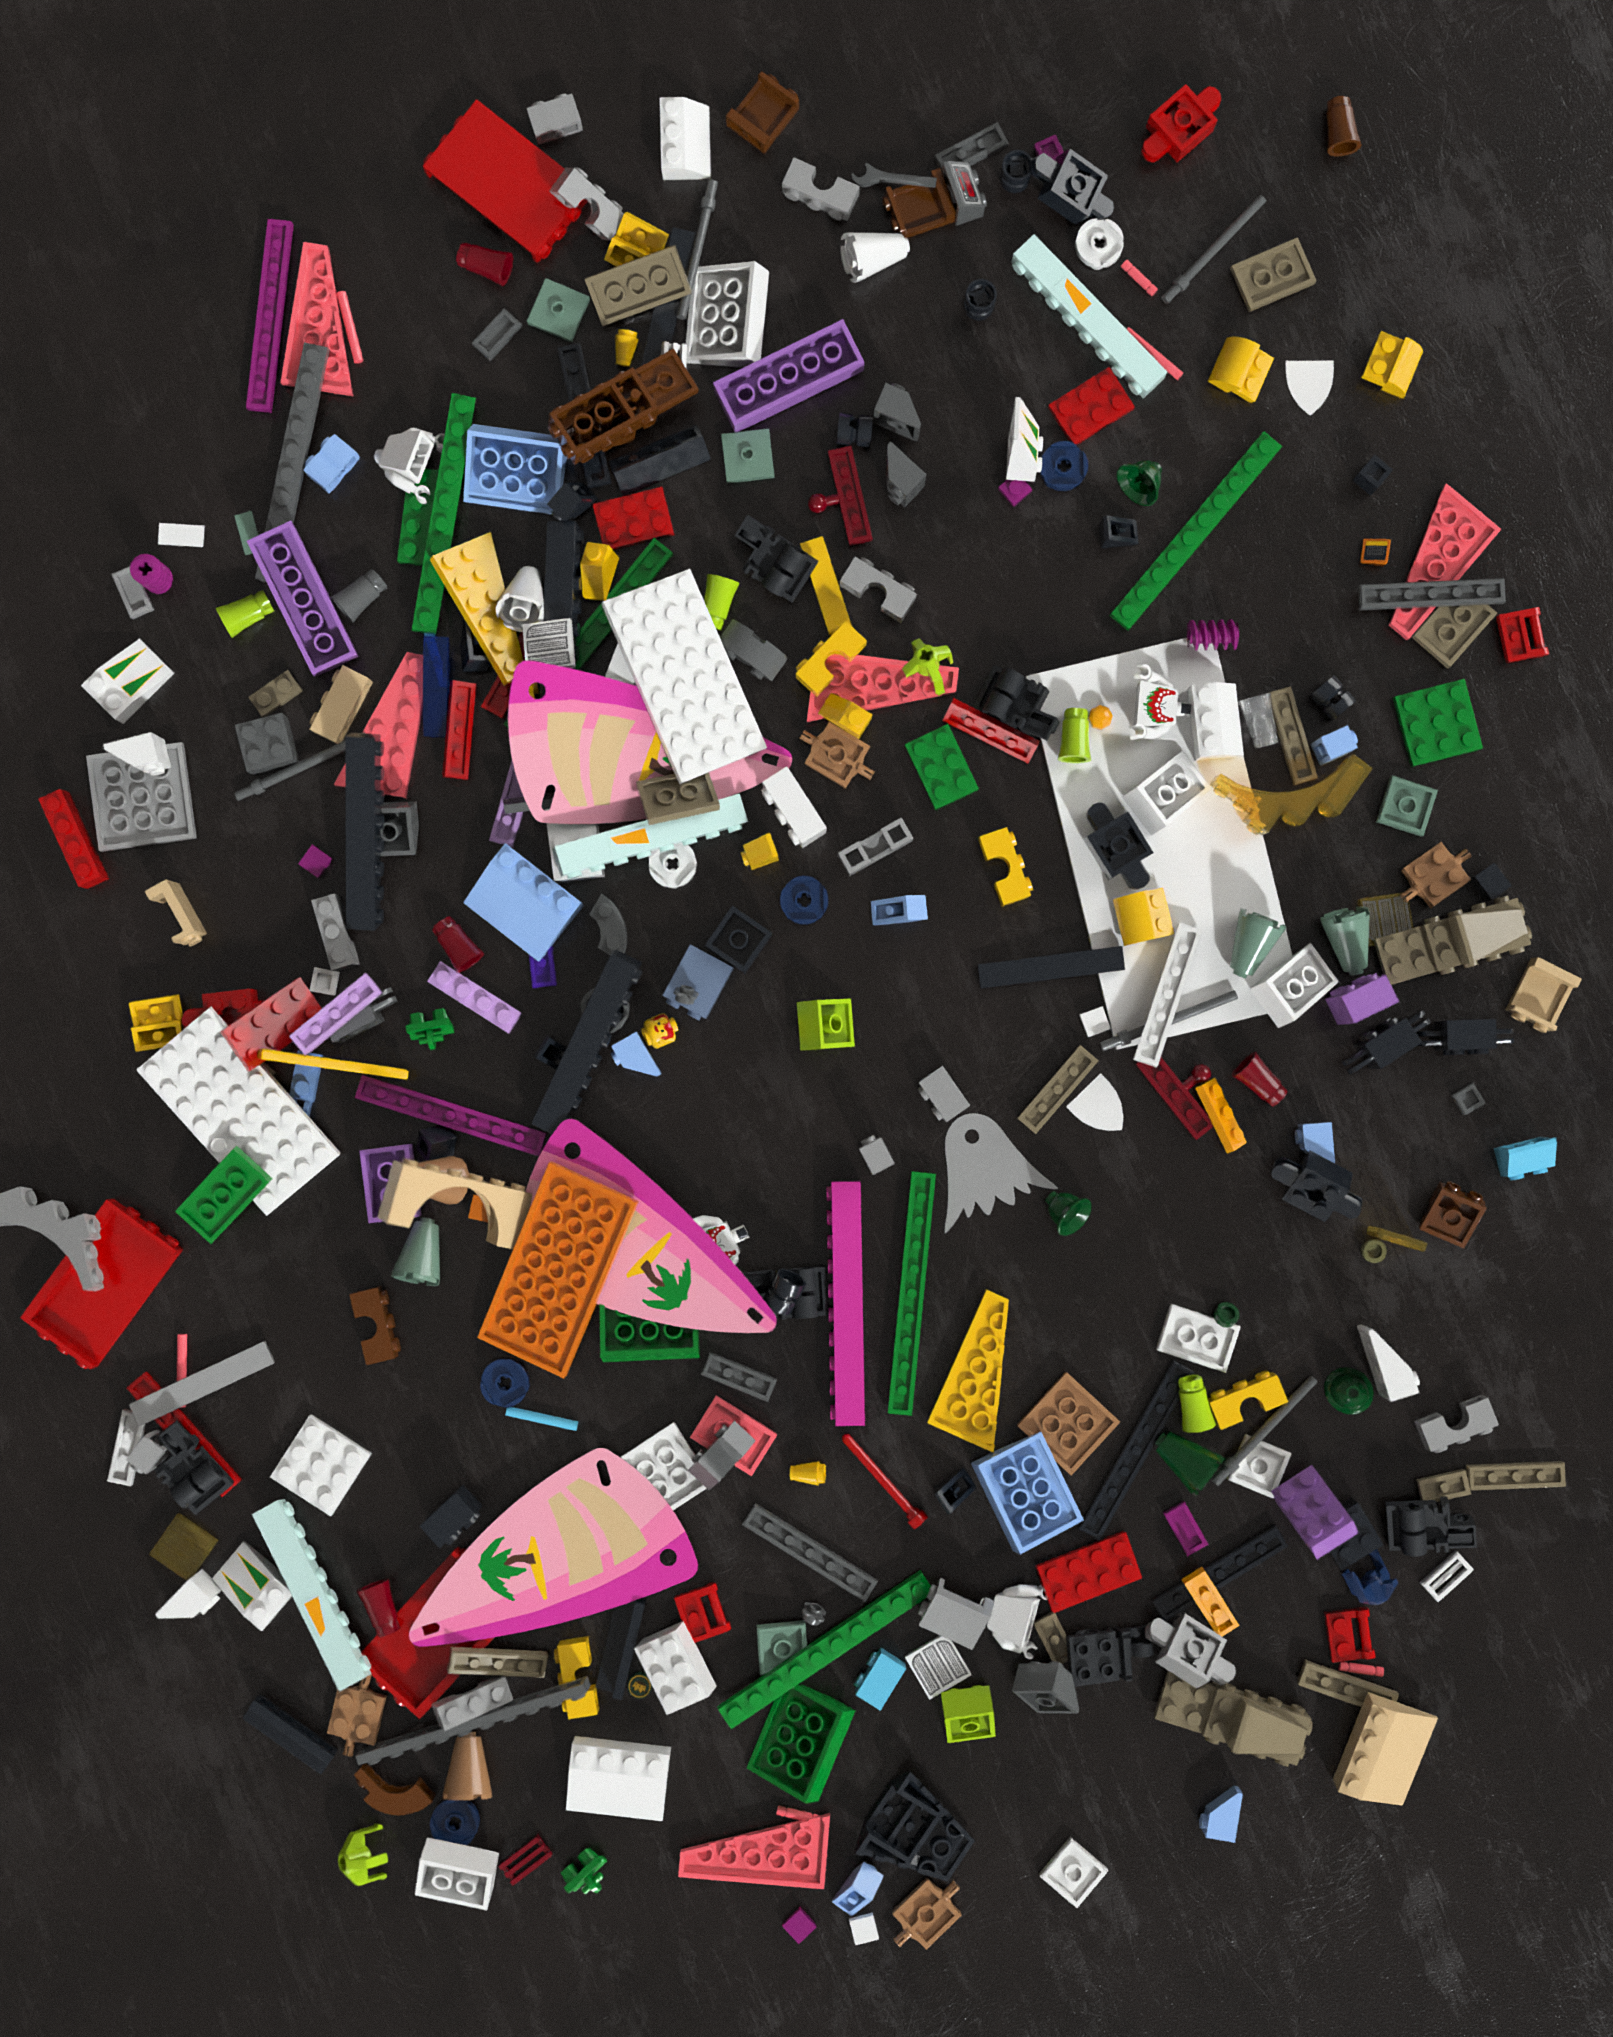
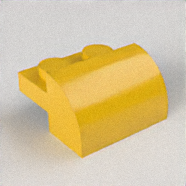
[604,212,669,266]
[1361,331,1423,399]
[1208,336,1274,403]
[1113,887,1174,946]
[129,994,185,1052]

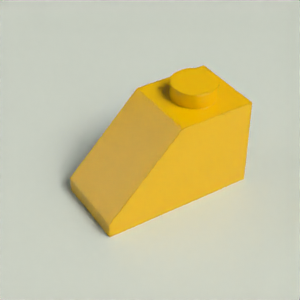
[580,542,619,601]
[818,693,872,739]
[741,833,779,870]

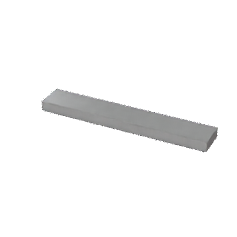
[129,1341,275,1426]

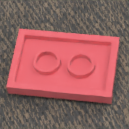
[690,1395,777,1476]

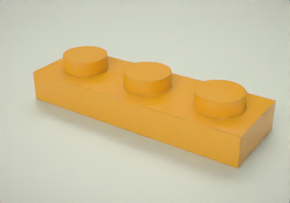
[1195,1078,1247,1153]
[1182,1567,1239,1636]

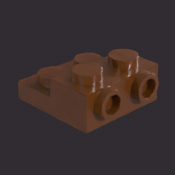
[1419,1181,1487,1248]

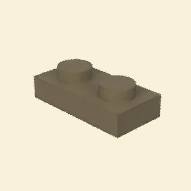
[249,670,303,718]
[1416,1469,1471,1502]
[1034,1612,1068,1664]

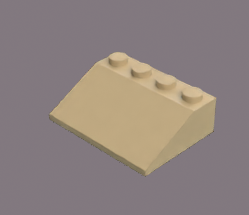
[1333,1692,1438,1805]

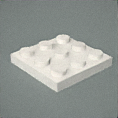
[270,1414,372,1516]
[620,1422,707,1510]

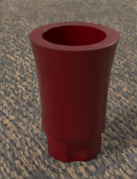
[456,243,513,286]
[432,916,484,973]
[1232,1052,1288,1107]
[356,1578,400,1637]

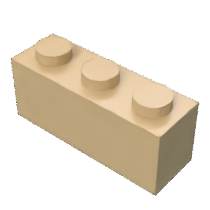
[310,665,373,744]

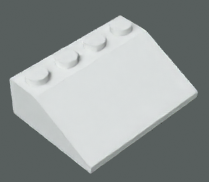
[686,261,769,367]
[566,1736,671,1821]

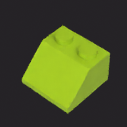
[797,999,855,1050]
[941,1685,996,1743]

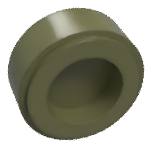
[1361,1238,1387,1263]

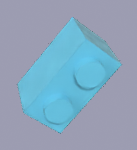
[854,1647,906,1711]

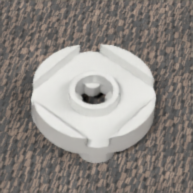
[1075,218,1123,270]
[649,842,697,889]

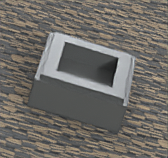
[1451,1083,1485,1116]

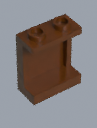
[726,71,799,154]
[882,168,956,238]

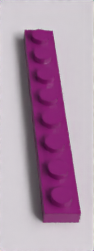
[246,219,293,413]
[355,1075,547,1156]

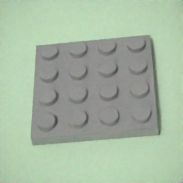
[86,742,197,852]

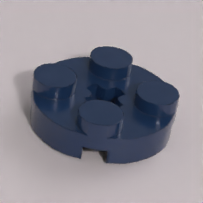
[1040,441,1088,491]
[780,876,828,925]
[480,1358,530,1408]
[430,1799,480,1845]

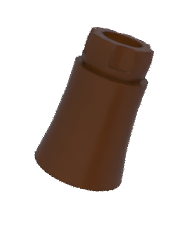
[1326,96,1362,156]

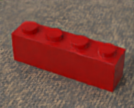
[38,789,109,889]

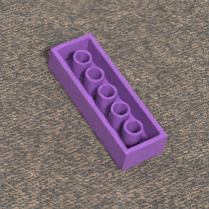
[713,319,864,432]
[247,521,359,677]

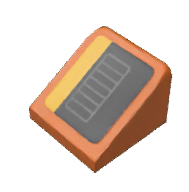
[1360,539,1391,566]

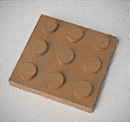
[1017,1371,1120,1475]

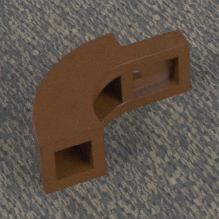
[354,1763,436,1815]

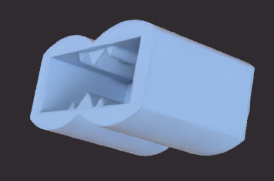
[304,434,360,493]

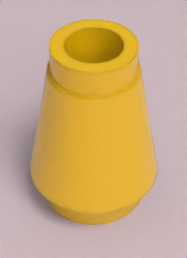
[615,329,639,367]
[790,1461,826,1486]

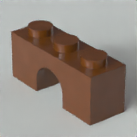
[349,1285,401,1365]

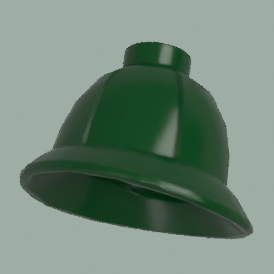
[1117,461,1162,506]
[1045,1191,1091,1236]
[1324,1367,1374,1414]

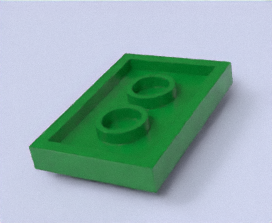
[904,724,979,810]

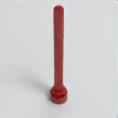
[842,1434,928,1529]

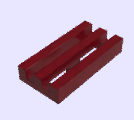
[498,1834,553,1886]

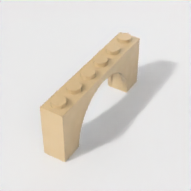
[377,1158,532,1249]

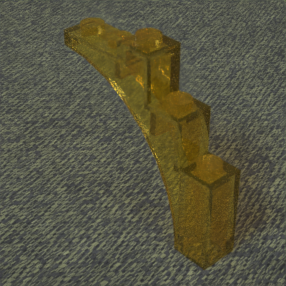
[1209,754,1373,835]

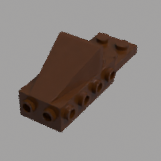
[547,349,699,465]

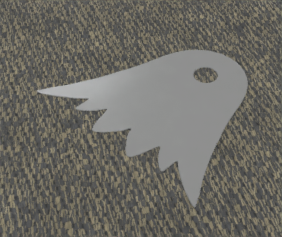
[945,1113,1058,1233]

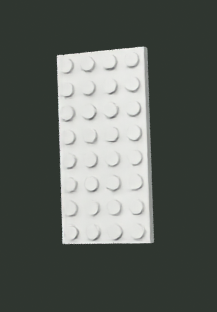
[601,569,767,784]
[137,1007,341,1216]

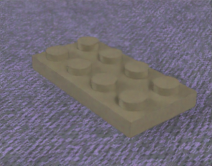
[585,245,692,326]

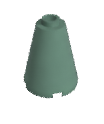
[1320,906,1370,975]
[1230,908,1286,978]
[391,1217,440,1286]

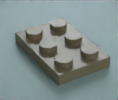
[1230,237,1317,312]
[1412,605,1497,668]
[636,772,720,825]

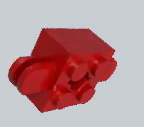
[1141,84,1221,163]
[182,989,264,1028]

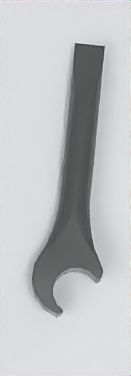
[852,163,937,188]

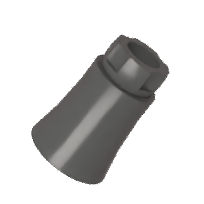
[331,569,387,623]

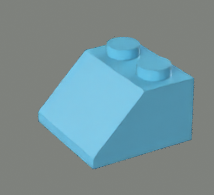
[1494,1137,1557,1180]

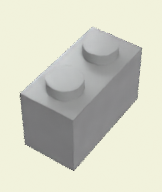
[527,94,583,145]
[917,1066,970,1122]
[858,1135,895,1175]
[126,1429,170,1474]

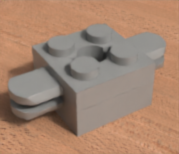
[1145,1614,1236,1688]

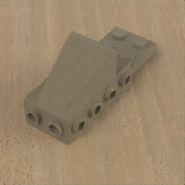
[1373,896,1532,985]
[1154,1671,1313,1766]

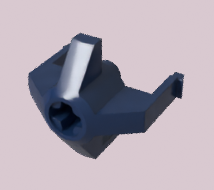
[1342,1549,1398,1605]

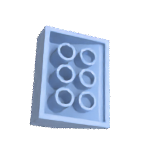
[463,424,566,514]
[464,843,584,962]
[971,1432,1084,1554]

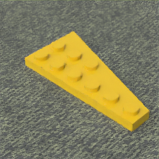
[430,532,523,685]
[927,1289,1009,1453]

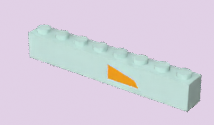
[1011,234,1167,398]
[552,794,748,879]
[252,1499,371,1692]

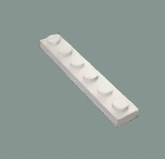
[1133,922,1203,1067]

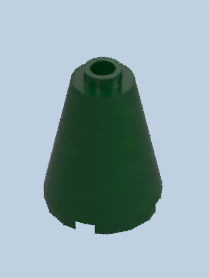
[1155,1431,1225,1497]

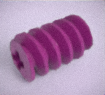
[130,554,173,594]
[1187,619,1239,651]

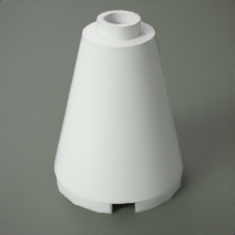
[841,232,910,283]
[496,566,544,632]

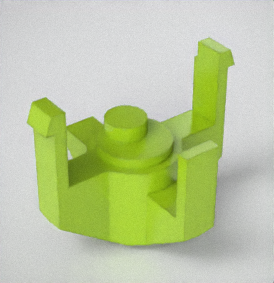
[902,638,953,696]
[338,1823,388,1886]

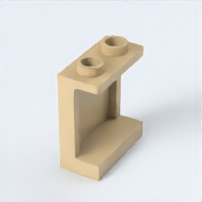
[145,879,207,946]
[1506,957,1582,1033]

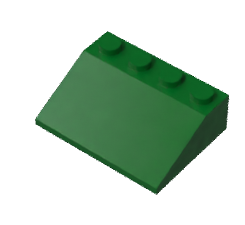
[600,1304,700,1362]
[747,1683,856,1804]

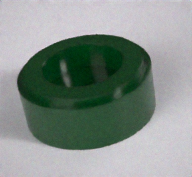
[1213,1302,1239,1328]

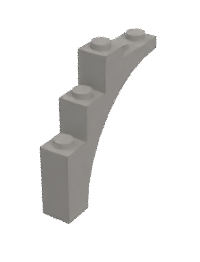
[0,1186,104,1291]

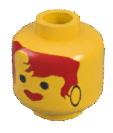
[641,1013,679,1049]

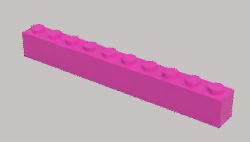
[827,1181,865,1426]

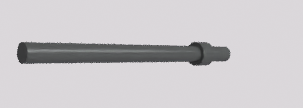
[677,180,718,320]
[1161,195,1266,304]
[234,732,365,801]
[1100,990,1238,1051]
[1211,1375,1318,1486]

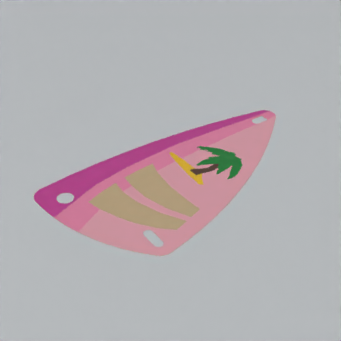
[508,660,792,824]
[525,1119,777,1333]
[409,1448,698,1647]

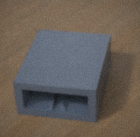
[663,945,734,1020]

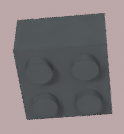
[235,713,299,776]

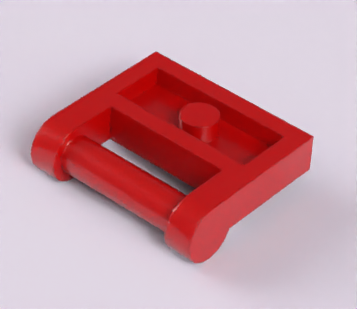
[1496,607,1549,663]
[674,1582,731,1643]
[1324,1607,1375,1663]

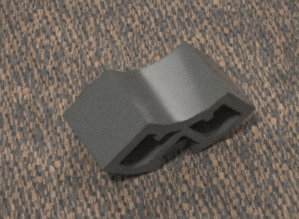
[720,619,788,681]
[589,894,628,955]
[688,1421,756,1490]

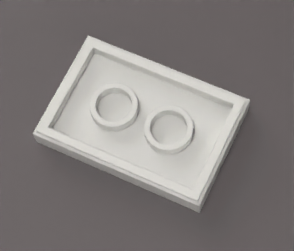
[1156,1303,1240,1373]

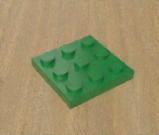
[1393,679,1483,767]

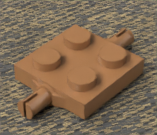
[800,722,875,789]
[1400,842,1471,909]
[327,1675,387,1756]
[892,1877,961,1950]

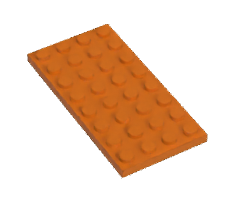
[477,1161,639,1378]

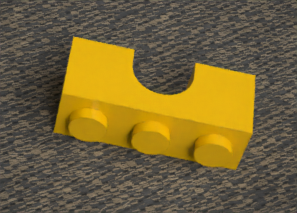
[796,621,867,697]
[978,827,1033,907]
[1208,1371,1288,1430]
[554,1636,599,1719]

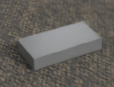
[112,566,155,619]

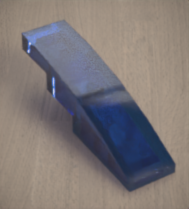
[423,636,450,737]

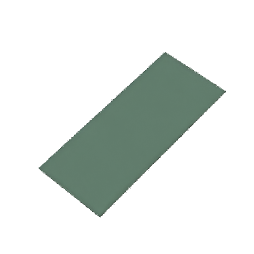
[234,511,258,556]

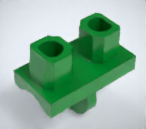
[406,1008,454,1050]
[561,1848,607,1894]

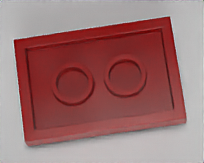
[1048,367,1135,445]
[593,487,674,550]

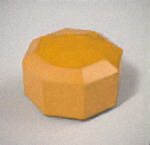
[1088,705,1113,730]

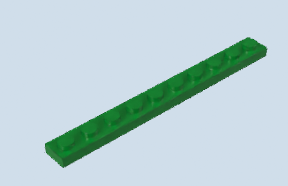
[412,393,476,635]
[1110,432,1282,630]
[504,538,673,729]
[888,1171,936,1416]
[717,1570,931,1729]

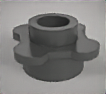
[673,985,699,1005]
[802,1602,826,1625]

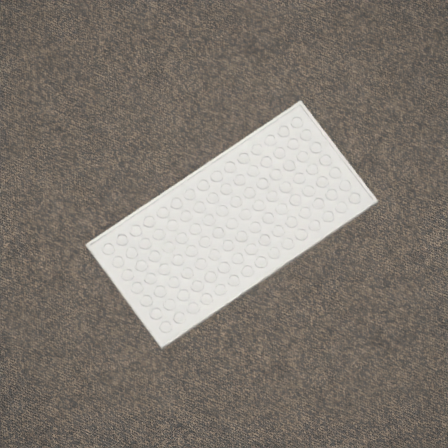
[1025,638,1292,1050]

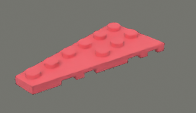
[281,242,353,396]
[1389,483,1501,640]
[334,652,432,799]
[807,654,959,722]
[678,1813,830,1889]

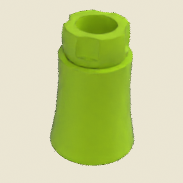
[704,574,740,631]
[216,591,274,638]
[1057,708,1091,763]
[1178,1375,1216,1433]

